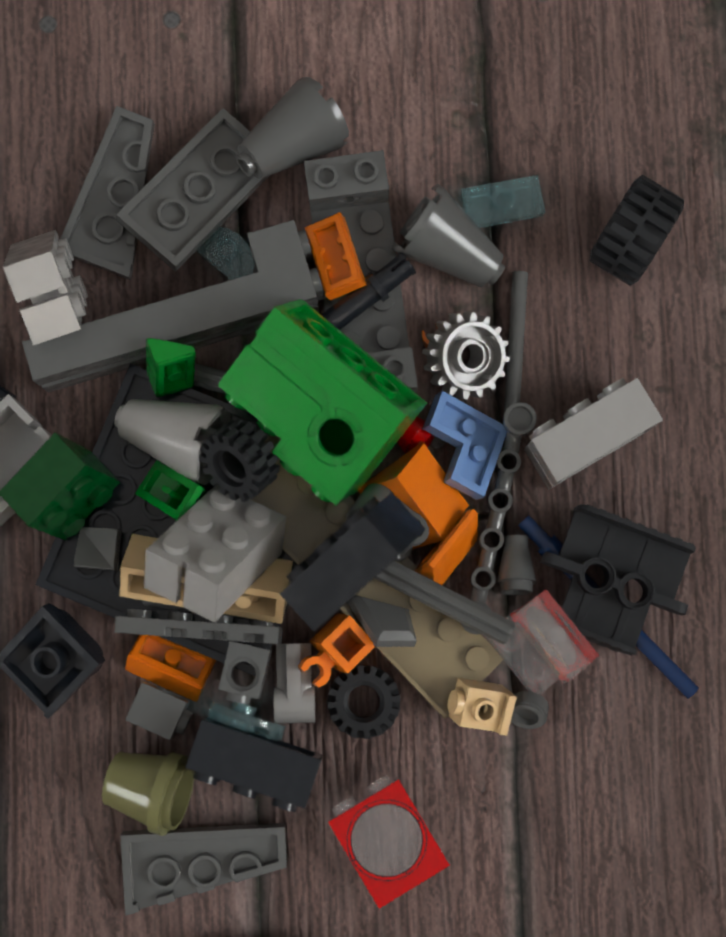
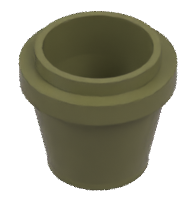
[102,751,194,836]

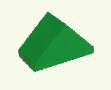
[135,460,208,520]

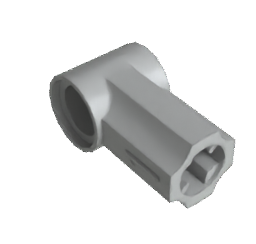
[274,643,316,724]

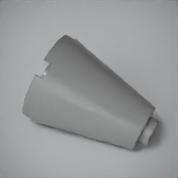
[114,399,232,485]

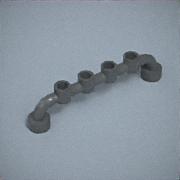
[461,402,537,634]

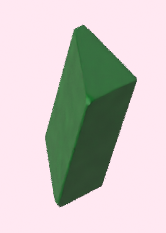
[146,338,195,398]

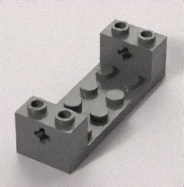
[304,150,418,393]

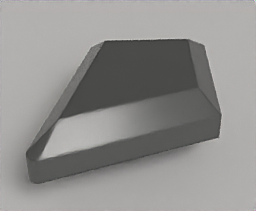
[347,595,417,647]

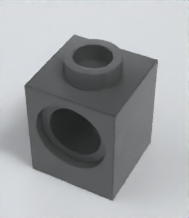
[218,641,272,705]
[125,682,193,740]

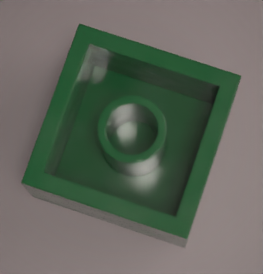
[0,432,120,540]

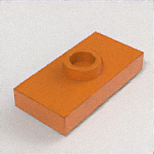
[304,212,366,301]

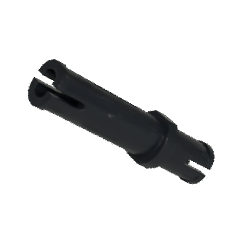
[321,252,416,330]

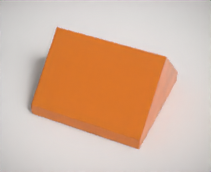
[358,442,469,550]

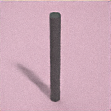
[504,271,528,413]

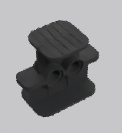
[540,504,696,656]

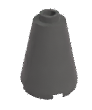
[236,77,349,179]
[392,184,505,287]

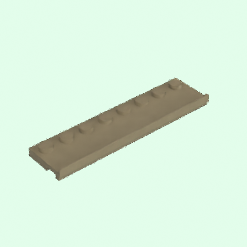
[250,436,504,719]

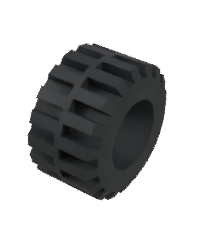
[589,175,684,286]

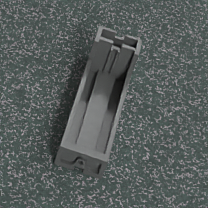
[22,220,324,393]

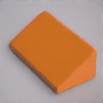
[414,509,478,585]
[125,634,217,702]

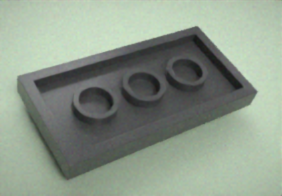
[116,108,269,272]

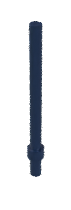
[518,515,699,699]

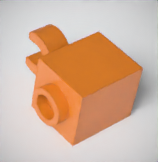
[297,613,375,687]

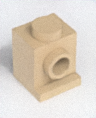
[447,678,517,736]

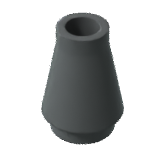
[496,535,537,595]

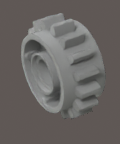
[422,312,510,400]

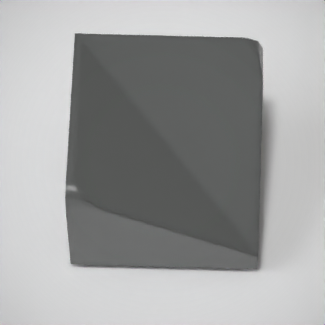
[74,527,122,571]

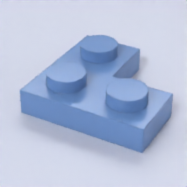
[423,391,507,500]

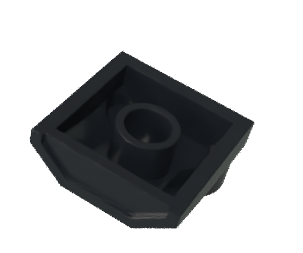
[0,603,105,719]

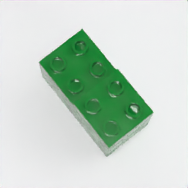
[217,299,427,506]

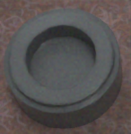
[511,691,549,729]

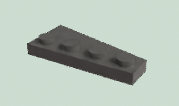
[60,106,155,280]
[114,609,283,644]
[120,823,287,916]

